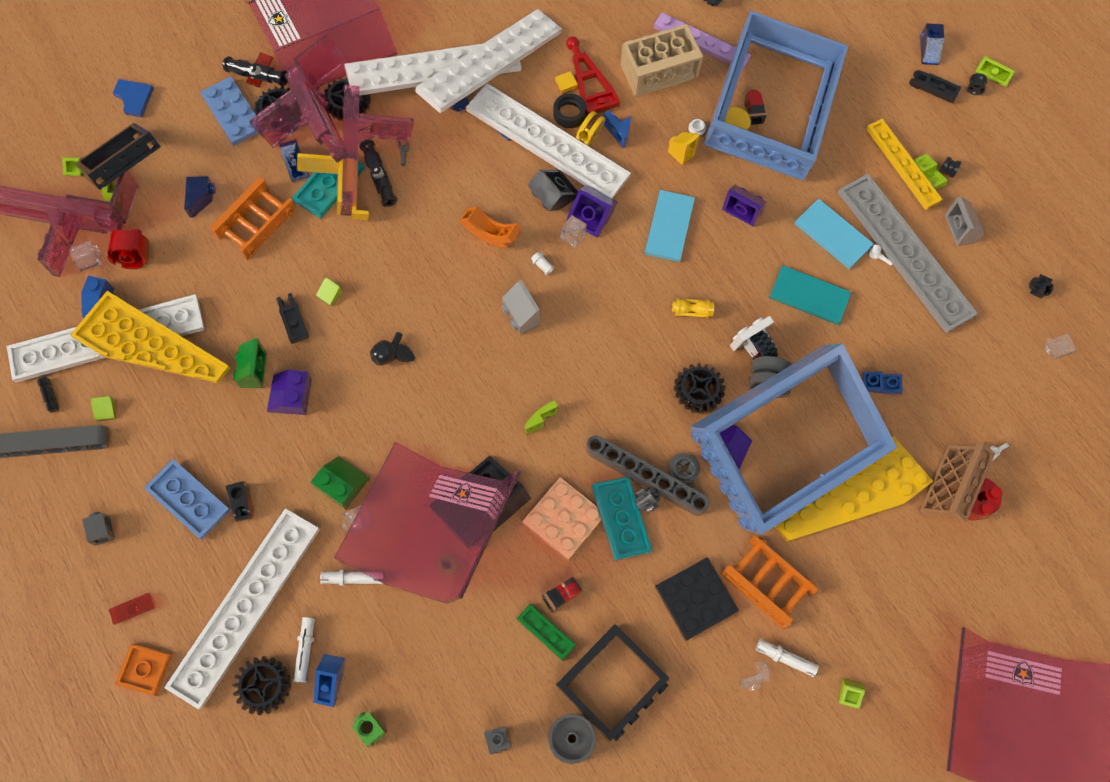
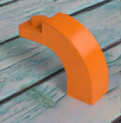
[458,206,522,248]

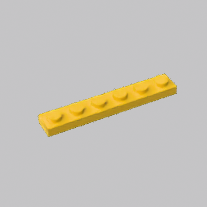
[866,119,943,210]

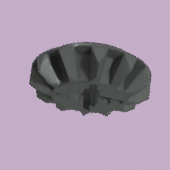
[668,453,700,484]

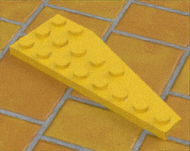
[70,291,231,384]
[775,436,933,542]

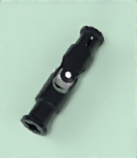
[222,56,289,86]
[359,140,398,207]

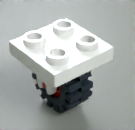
[729,316,778,360]

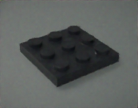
[655,557,739,641]

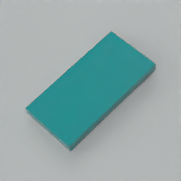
[292,147,365,219]
[769,265,852,325]
[591,477,653,561]

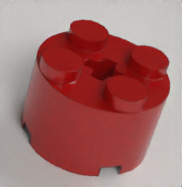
[107,229,149,269]
[954,478,1003,521]

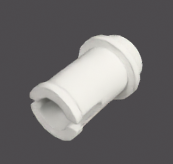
[531,252,554,275]

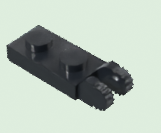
[909,70,961,104]
[276,293,309,344]

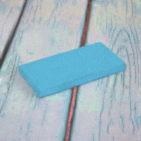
[645,190,695,262]
[794,199,874,269]

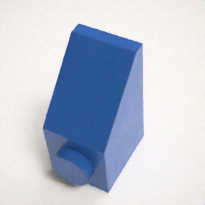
[81,275,114,318]
[313,654,345,707]

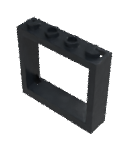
[75,123,161,190]
[556,624,670,742]

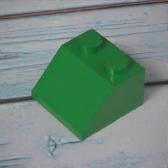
[233,338,267,388]
[310,456,370,510]

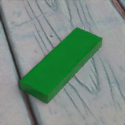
[516,604,576,661]

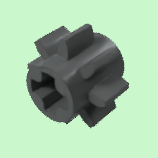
[635,487,660,512]

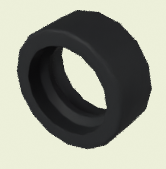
[553,93,586,128]

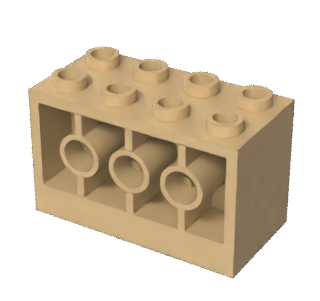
[620,24,703,97]

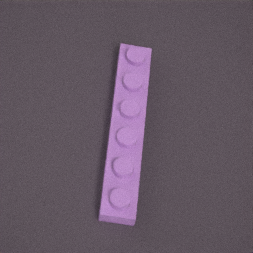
[653,13,751,71]

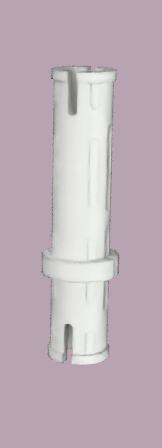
[320,569,384,586]
[293,617,316,683]
[755,638,819,677]

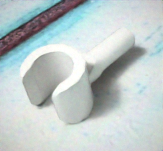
[869,245,892,266]
[990,443,1009,461]

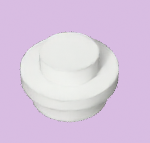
[688,119,706,136]

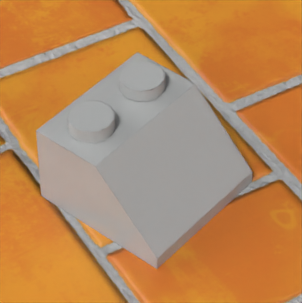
[945,197,984,246]
[501,280,540,335]

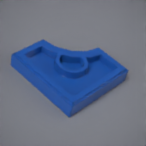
[113,79,153,118]

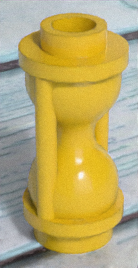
[672,298,714,318]

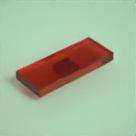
[246,52,273,88]
[109,593,155,625]

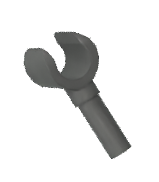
[398,140,409,166]

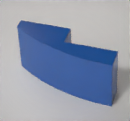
[863,372,903,394]

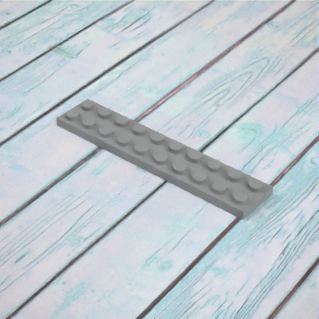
[838,174,978,334]

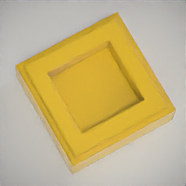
[555,71,578,94]

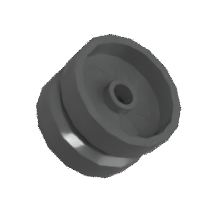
[748,356,792,398]
[548,714,596,764]

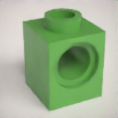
[352,712,387,747]

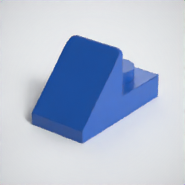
[604,110,631,148]

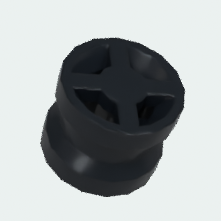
[968,73,988,95]
[940,156,961,178]

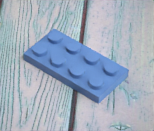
[200,76,264,146]
[144,459,231,540]

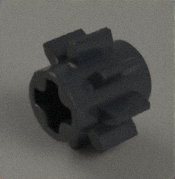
[1029,274,1054,299]

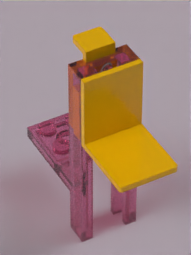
[297,85,414,221]

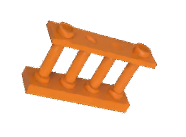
[209,177,296,260]
[721,535,819,629]

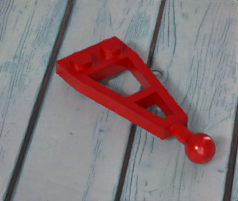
[566,36,620,116]

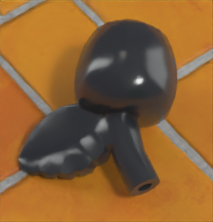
[370,332,415,366]

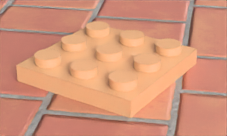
[522,477,602,561]

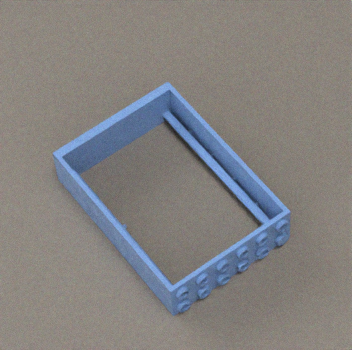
[703,10,848,181]
[690,343,897,535]

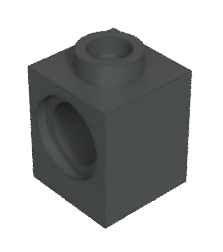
[82,512,115,546]
[484,726,511,755]

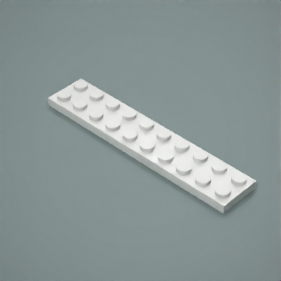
[415,9,562,113]
[344,44,521,97]
[466,83,631,199]
[7,294,205,383]
[164,508,320,710]

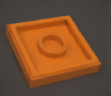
[115,643,172,696]

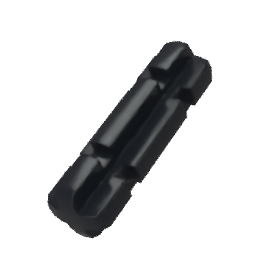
[37,377,59,413]

